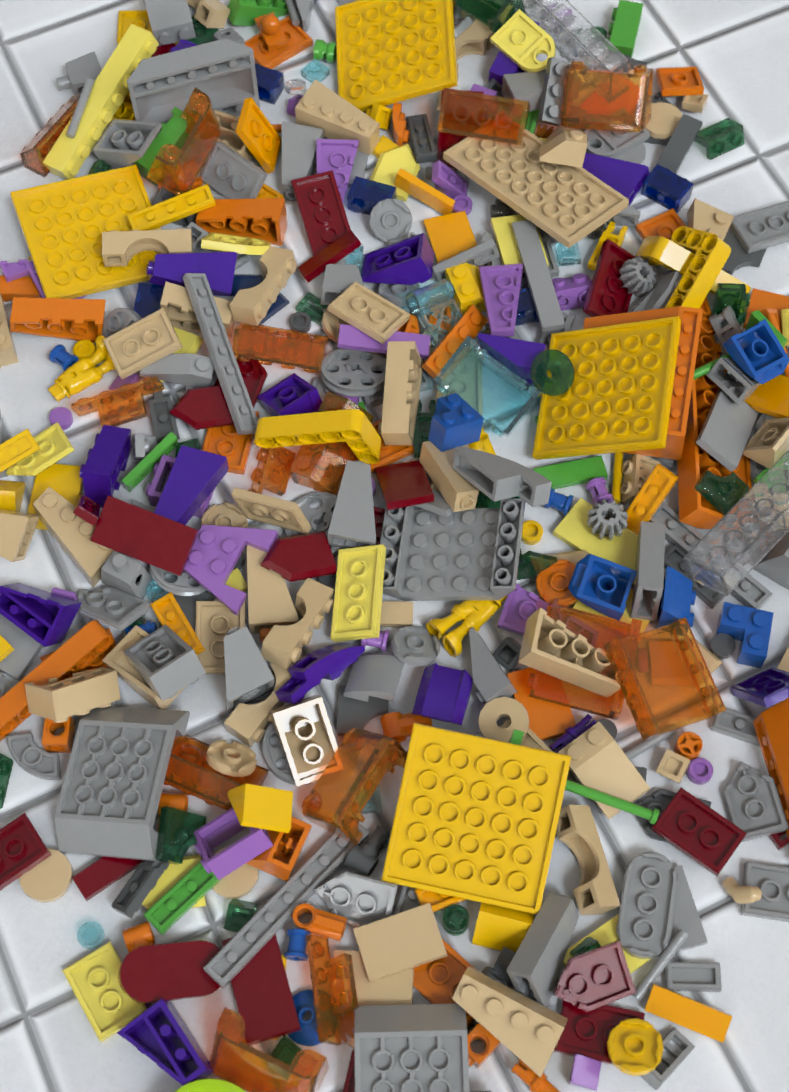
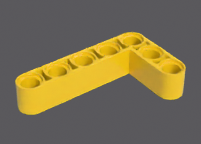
[665,226,731,308]
[635,236,751,308]
[254,409,382,464]

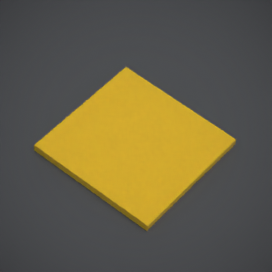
[335,0,458,112]
[10,165,162,299]
[532,316,681,460]
[382,723,571,914]

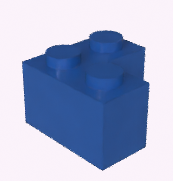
[428,393,484,452]
[716,602,774,669]

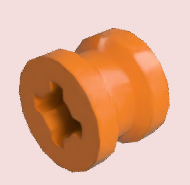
[674,732,703,760]

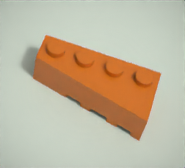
[196,198,288,246]
[10,297,106,343]

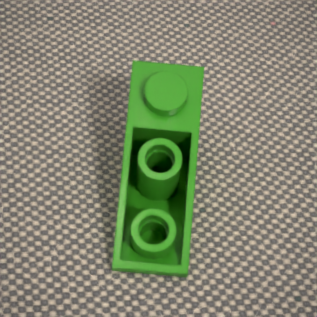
[227,0,289,26]

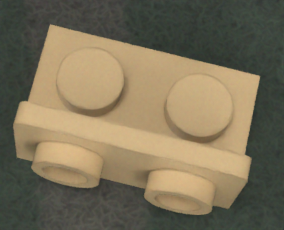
[621,454,660,504]

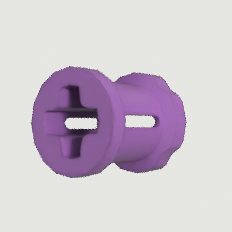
[585,477,614,504]
[361,629,390,652]

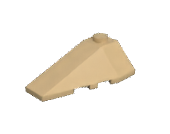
[539,125,588,168]

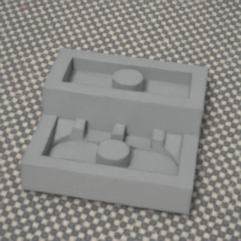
[344,655,404,702]

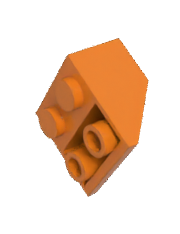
[246,817,312,882]

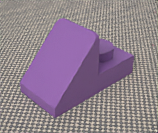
[432,160,468,199]

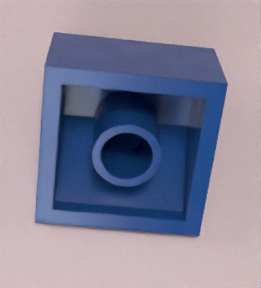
[656,567,696,635]

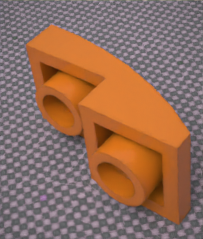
[392,103,410,146]

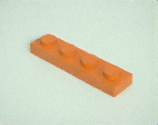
[421,305,488,382]

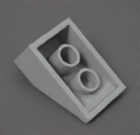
[93,119,162,169]
[123,624,206,701]

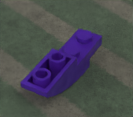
[275,643,365,704]

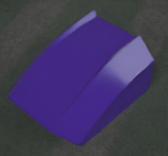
[257,373,323,416]
[412,663,473,726]

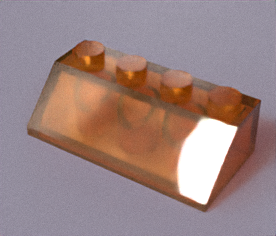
[437,88,530,145]
[20,93,81,178]
[232,323,329,373]
[289,391,373,495]
[163,734,269,811]

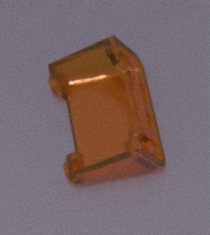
[561,61,653,132]
[147,87,221,195]
[302,728,407,846]
[210,1007,329,1092]

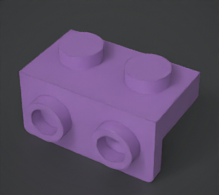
[552,273,592,311]

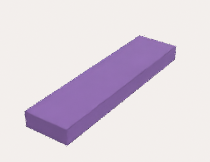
[337,324,430,359]

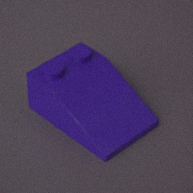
[361,233,435,285]
[478,333,548,388]

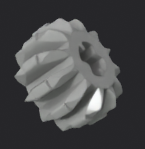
[619,256,657,296]
[587,499,628,541]

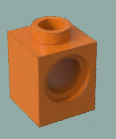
[42,716,75,753]
[467,1023,501,1069]

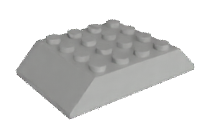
[127,38,260,139]

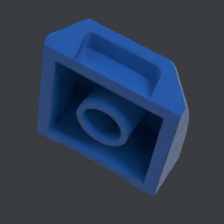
[722,319,789,384]
[568,554,637,621]

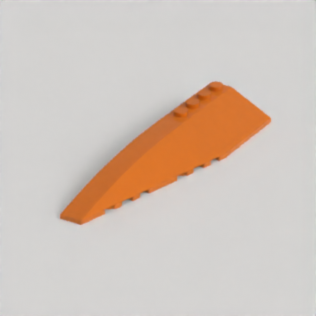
[677,296,755,532]

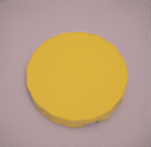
[607,1018,663,1076]

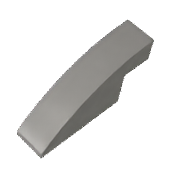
[452,446,552,507]

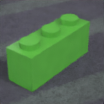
[604,0,643,58]

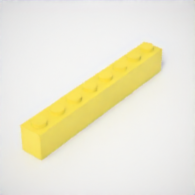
[43,24,159,180]

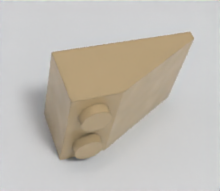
[102,625,187,710]
[270,694,345,787]
[558,722,650,820]

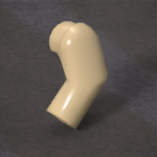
[722,877,762,904]

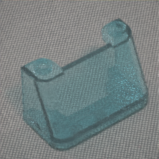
[434,336,542,437]

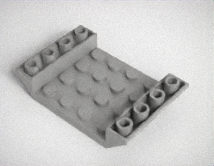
[380,498,526,601]
[54,706,190,861]
[354,1003,470,1092]

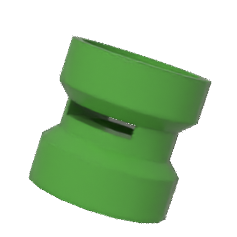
[313,39,337,63]

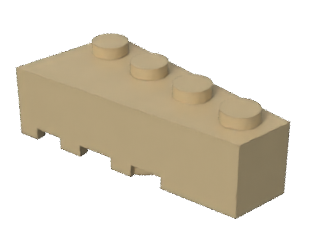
[518,607,626,698]

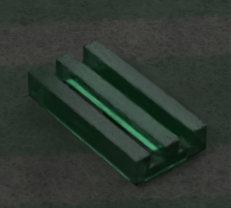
[295,292,328,327]

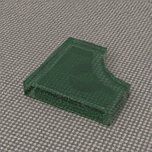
[694,470,749,520]
[156,806,207,865]

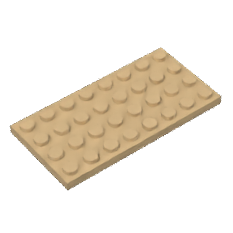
[443,114,629,249]

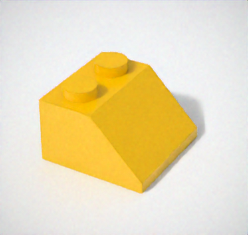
[445,263,486,317]

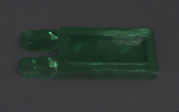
[414,400,435,458]

